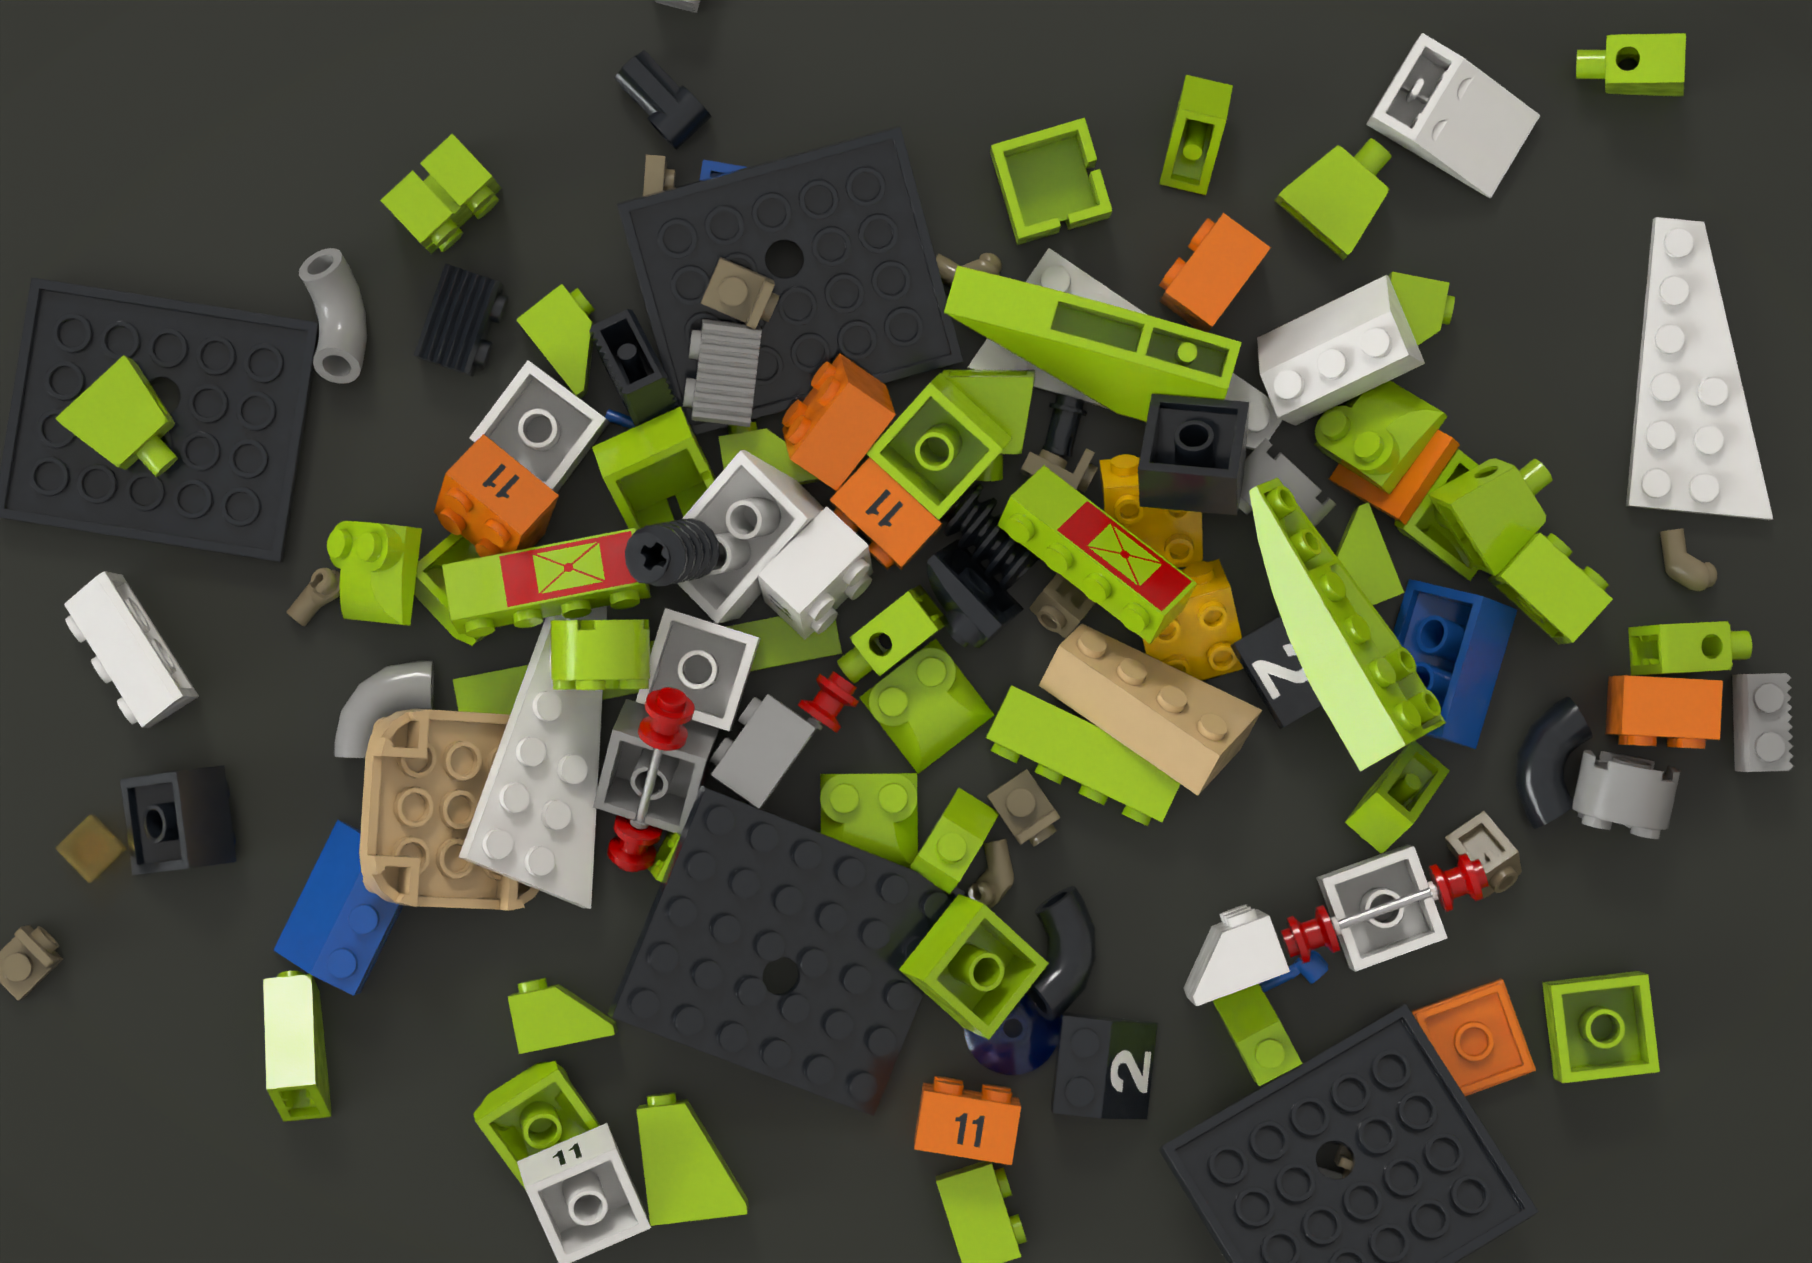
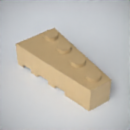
[1039,623,1262,796]

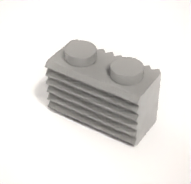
[683,319,762,427]
[1732,673,1793,772]

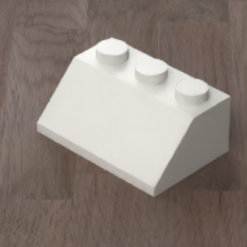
[1257,275,1425,426]
[677,450,824,624]
[64,571,199,728]
[1183,904,1290,1006]

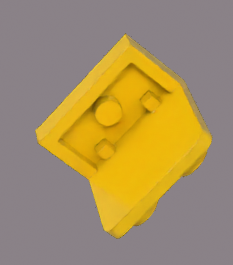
[1099,454,1203,568]
[1142,559,1243,681]

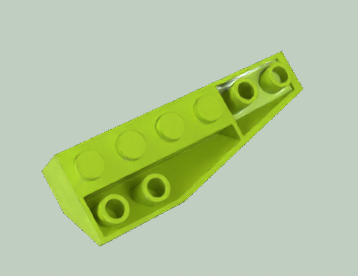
[944,266,1242,422]
[1249,477,1446,771]

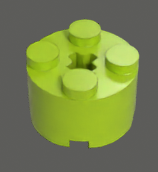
[551,619,650,690]

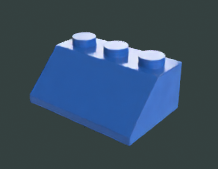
[1393,579,1517,749]
[274,820,404,996]

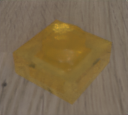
[55,814,127,883]

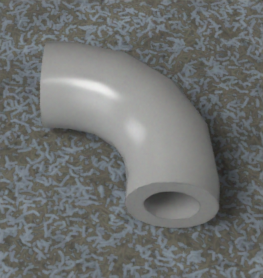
[299,248,367,384]
[334,661,434,758]

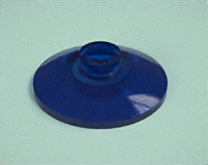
[964,994,1060,1075]

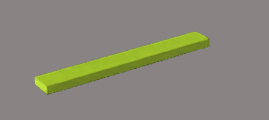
[453,616,842,715]

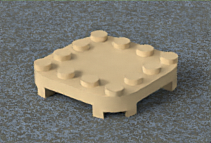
[359,709,539,911]

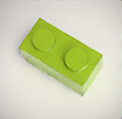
[936,1161,1027,1263]

